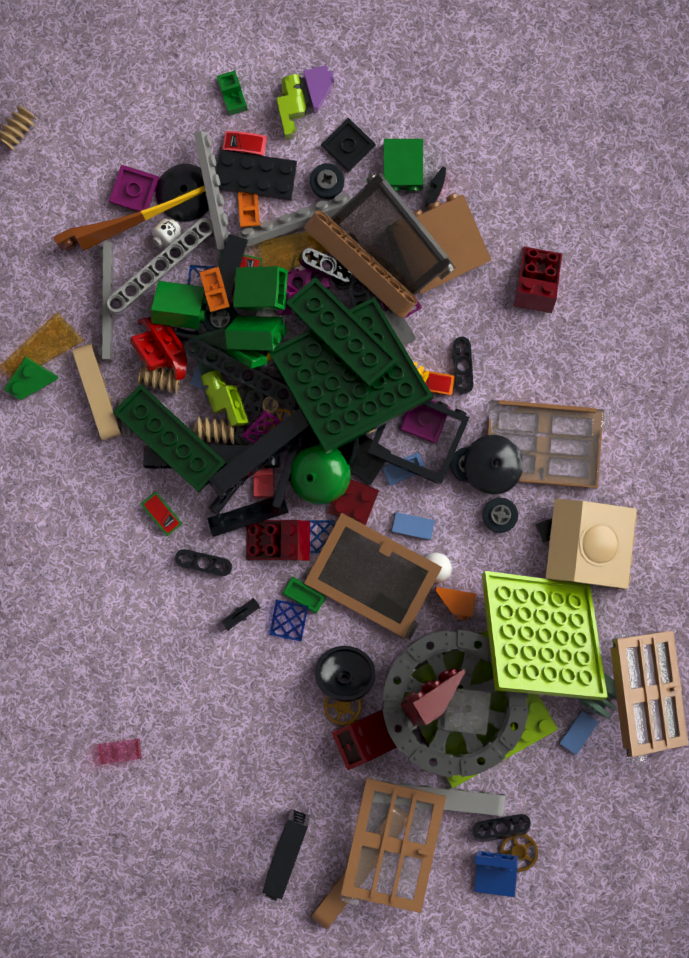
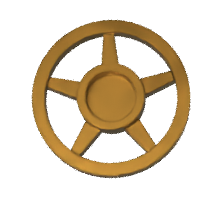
[324,696,361,725]
[500,834,538,872]

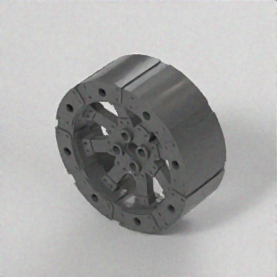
[381,629,529,777]

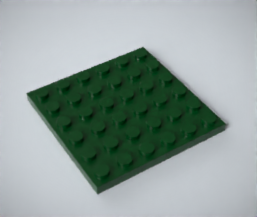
[268,297,433,454]

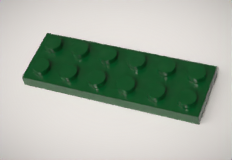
[286,277,399,388]
[113,384,227,493]

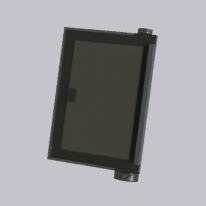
[331,173,456,295]

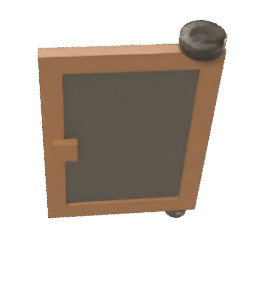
[303,513,442,641]

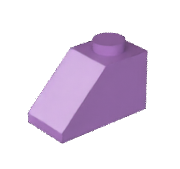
[304,65,334,113]

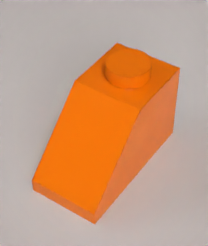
[435,587,476,621]

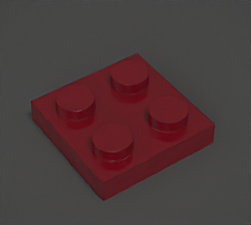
[328,479,379,525]

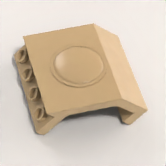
[546,499,637,589]

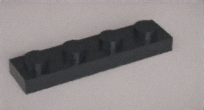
[207,496,289,537]

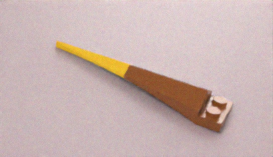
[53,186,205,251]

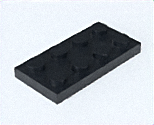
[216,150,297,201]

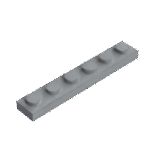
[194,131,230,251]
[238,193,351,247]
[99,241,114,362]

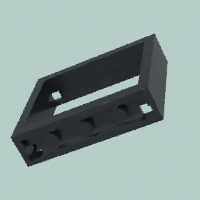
[367,401,470,485]
[262,809,310,901]

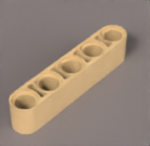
[73,343,122,441]

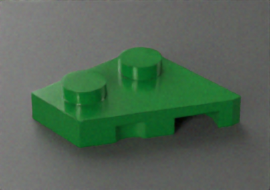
[4,356,58,400]

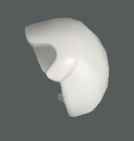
[421,552,452,584]

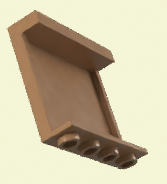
[389,193,492,294]

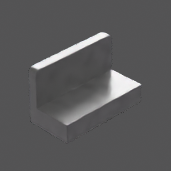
[383,309,416,346]

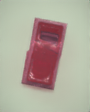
[97,738,142,764]

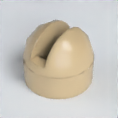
[262,396,278,412]

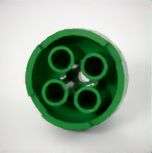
[289,444,351,505]

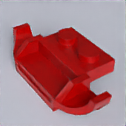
[130,317,187,381]

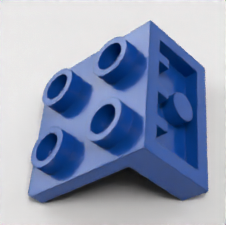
[474,851,519,897]

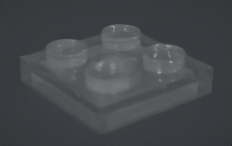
[444,689,491,735]

